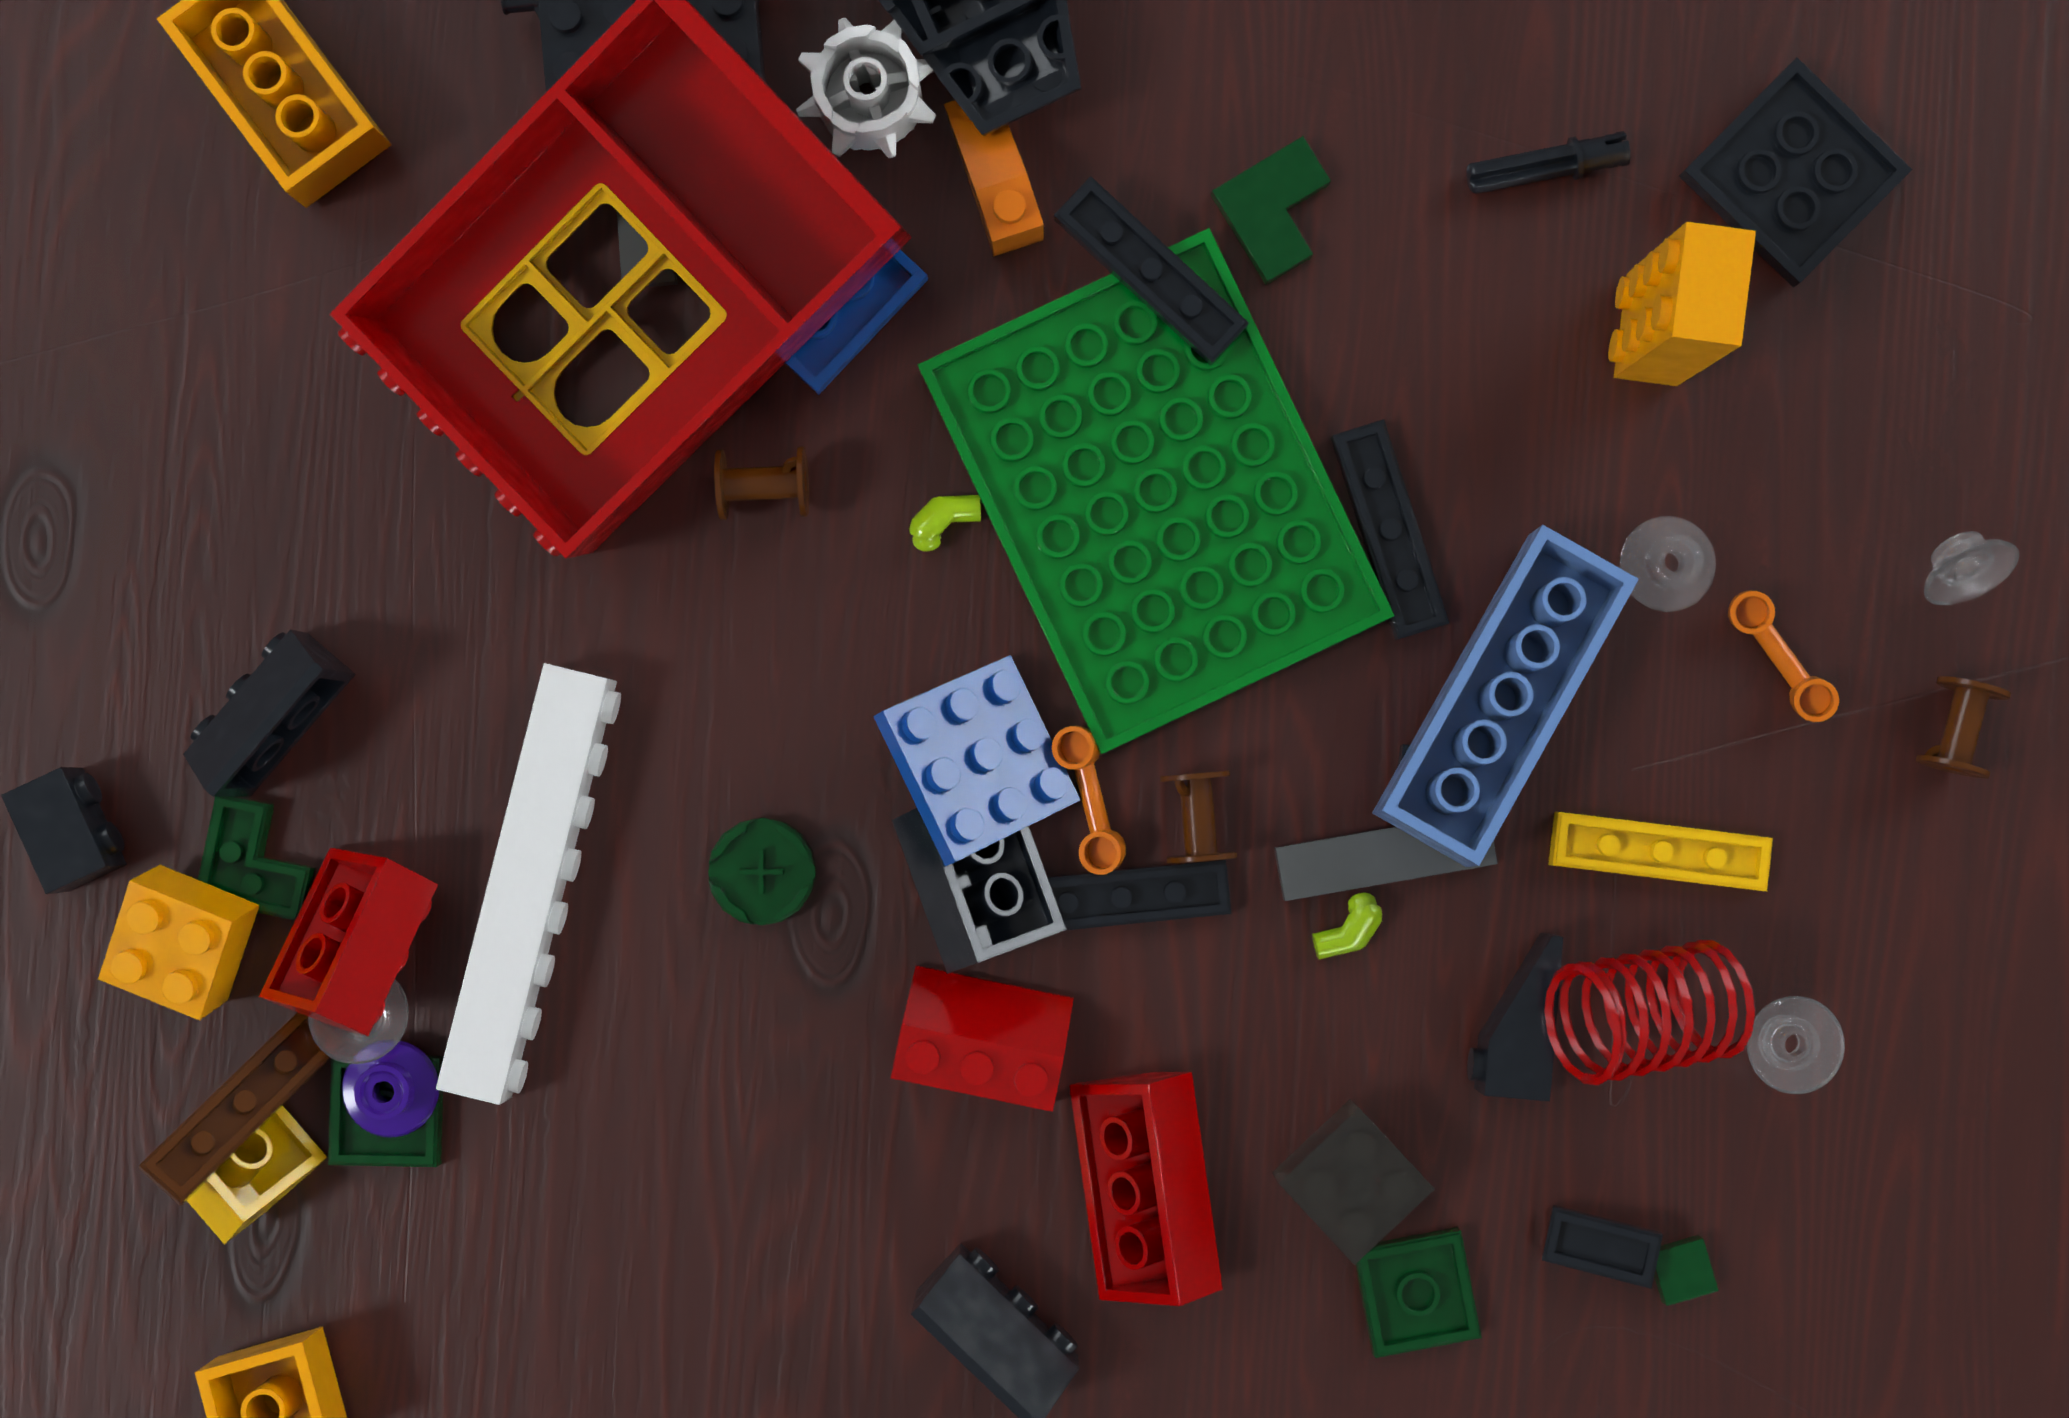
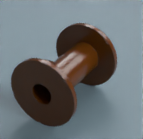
[714,446,809,520]
[1916,676,2011,779]
[1160,771,1237,863]

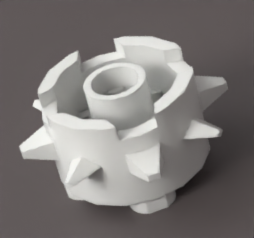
[796,18,936,158]

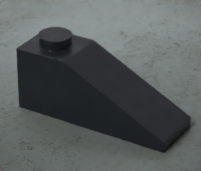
[1467,933,1564,1102]

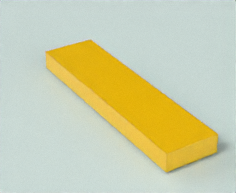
[1548,812,1773,892]

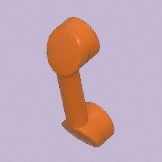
[1728,590,1839,722]
[1052,726,1126,875]

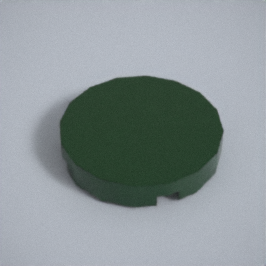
[708,818,817,925]

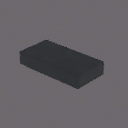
[1542,1205,1663,1289]

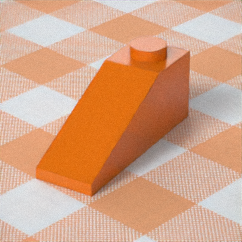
[944,100,1044,257]

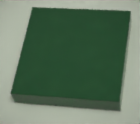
[328,1054,444,1167]
[1352,1227,1482,1358]

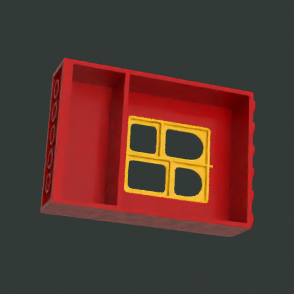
[329,0,912,559]

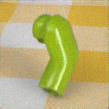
[909,495,981,552]
[1312,892,1382,959]

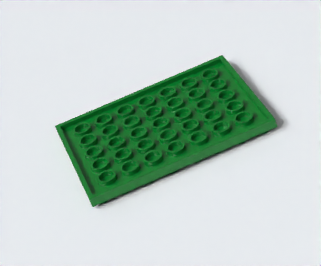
[917,228,1395,754]

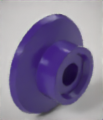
[342,1040,439,1138]

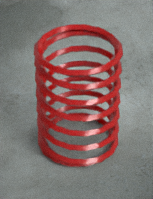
[1544,940,1756,1085]

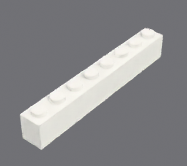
[436,663,621,1105]

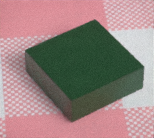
[1654,1235,1719,1306]

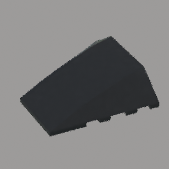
[879,0,1082,136]

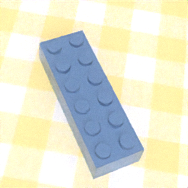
[1372,525,1639,867]

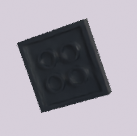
[1679,57,1913,287]

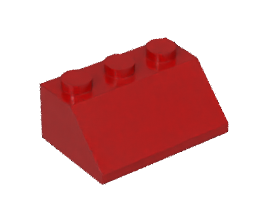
[259,848,438,1037]
[891,965,1074,1112]

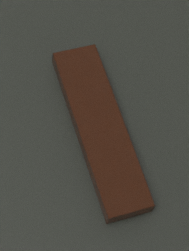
[139,1012,346,1206]

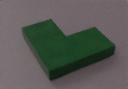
[1211,136,1331,285]
[198,797,316,920]

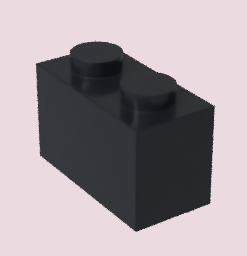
[1,767,127,894]

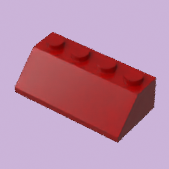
[1069,1072,1223,1306]

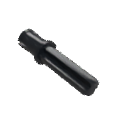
[1466,131,1630,194]

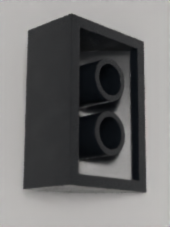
[183,629,356,797]
[892,808,1066,974]
[911,1243,1079,1418]

